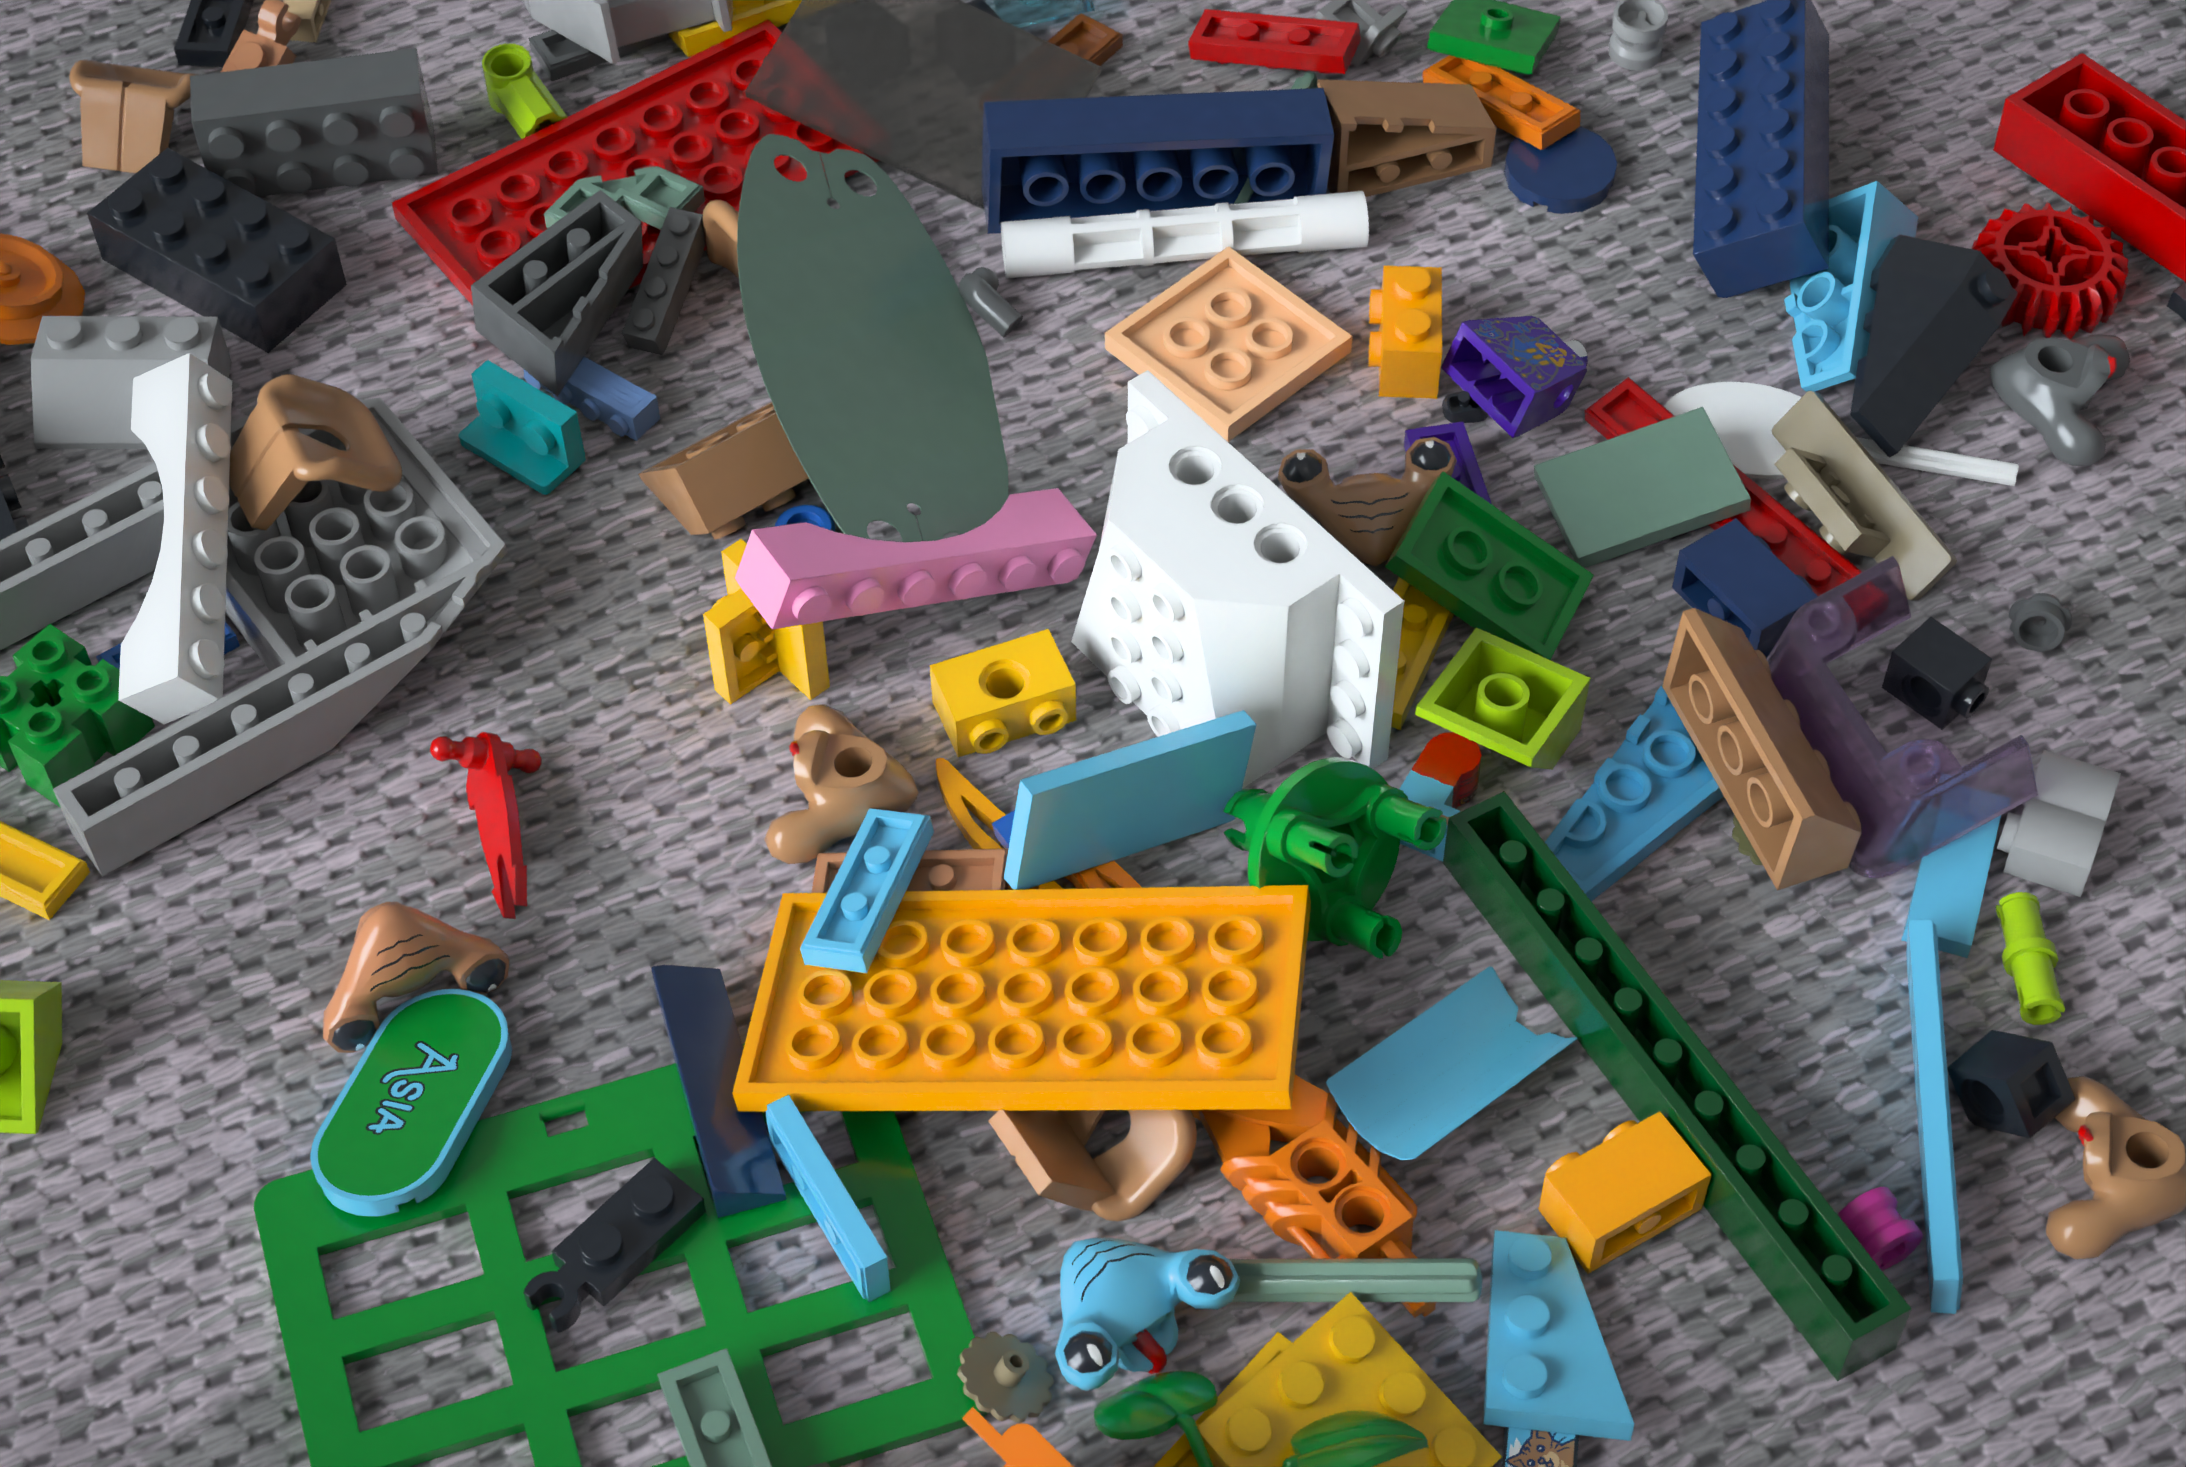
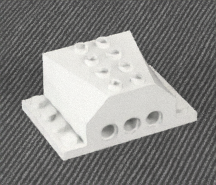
[1071,370,1404,789]

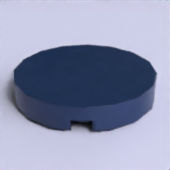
[1504,126,1617,214]

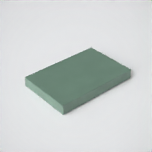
[1534,407,1751,568]

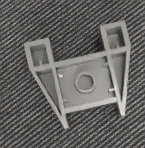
[522,0,733,64]

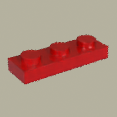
[1188,9,1361,74]

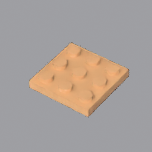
[1105,246,1352,442]

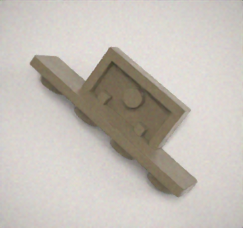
[1772,391,1957,601]

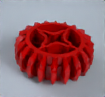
[1972,202,2129,340]

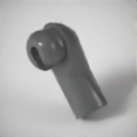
[959,267,1023,337]

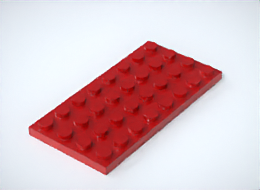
[392,19,892,306]

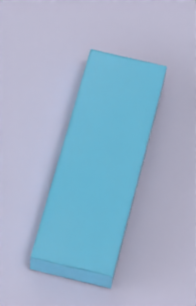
[1901,775,2006,958]
[800,808,934,973]
[765,1095,891,1302]

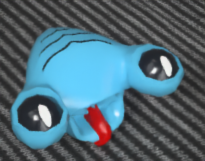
[1055,1237,1240,1391]

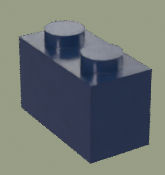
[1672,519,1819,659]

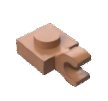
[221,0,301,72]

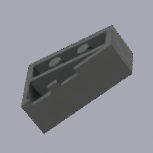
[471,190,643,397]

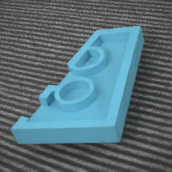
[1483,1230,1634,1441]

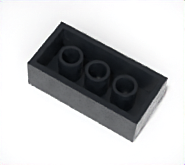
[87,148,347,353]

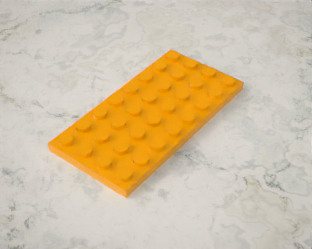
[732,885,1311,1112]

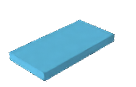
[1004,710,1257,890]

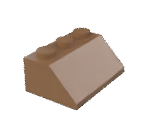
[639,402,809,540]

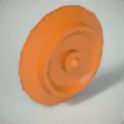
[0,233,85,345]

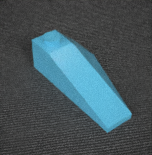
[1784,181,1918,392]

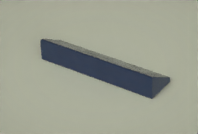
[651,965,786,1218]

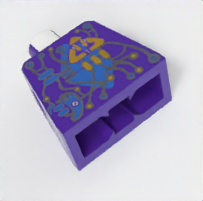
[1441,316,1588,438]

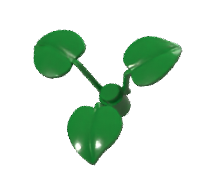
[1094,1371,1429,1467]

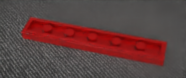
[1585,377,1886,637]

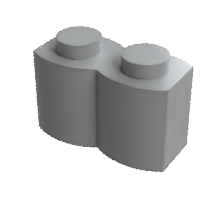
[1997,750,2121,897]

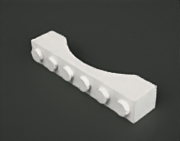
[118,353,232,724]

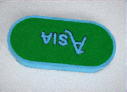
[311,989,512,1217]

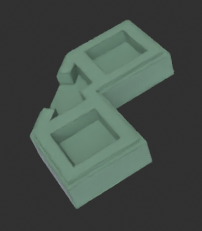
[544,166,705,230]

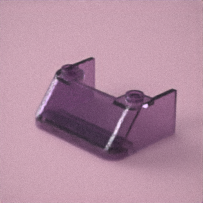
[1766,556,2038,878]

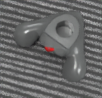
[1990,334,2130,466]

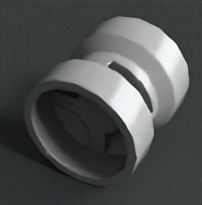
[1608,0,1668,70]

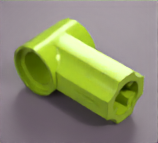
[482,43,567,139]

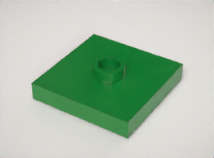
[1427,0,1561,75]

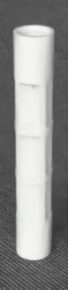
[1001,191,1369,278]

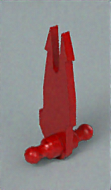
[430,732,542,919]

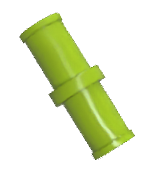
[1995,892,2065,1025]

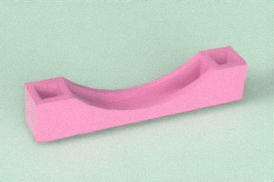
[734,488,1097,629]

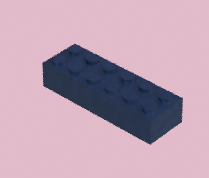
[1693,0,1829,298]
[981,88,1334,234]

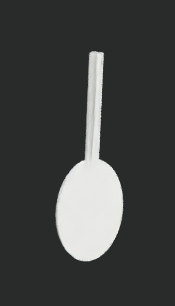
[1664,382,2019,486]

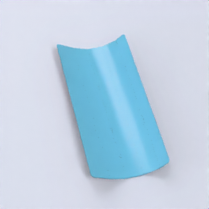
[1326,967,1578,1160]

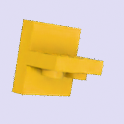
[703,539,830,705]

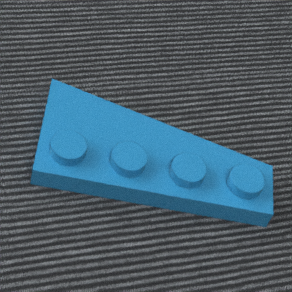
[1545,684,1724,902]

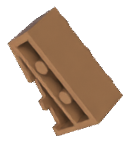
[1317,79,1496,197]

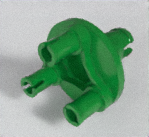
[1223,757,1447,959]

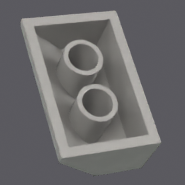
[31,316,232,449]

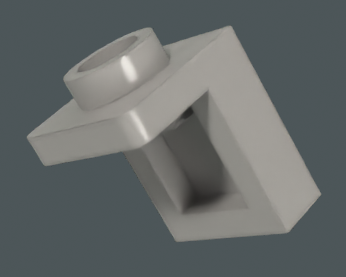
[1314,0,1408,67]

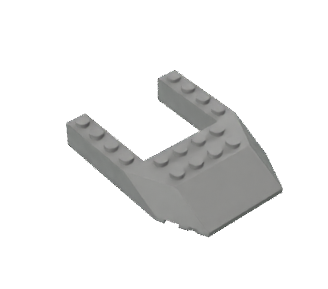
[0,398,507,877]

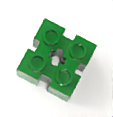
[0,624,155,808]

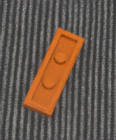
[1423,55,1581,150]

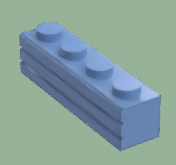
[523,357,660,441]

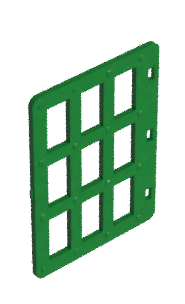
[254,1043,988,1467]

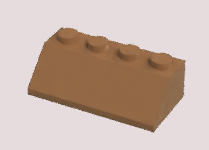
[1662,608,1862,890]

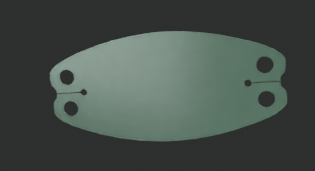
[737,134,1008,542]

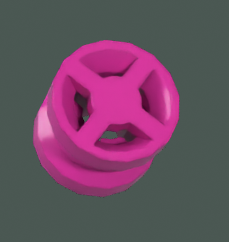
[1838,1186,1924,1271]

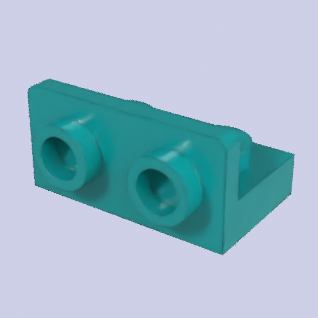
[458,360,586,495]

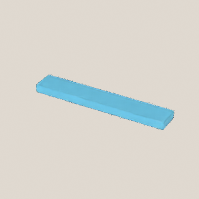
[1906,919,1963,1314]

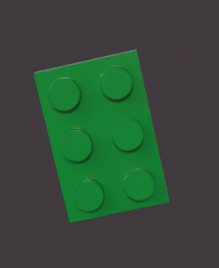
[1385,471,1594,660]

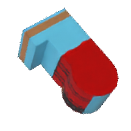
[1400,732,1481,862]

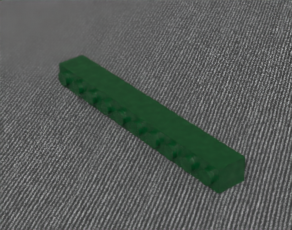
[1443,791,1911,1382]

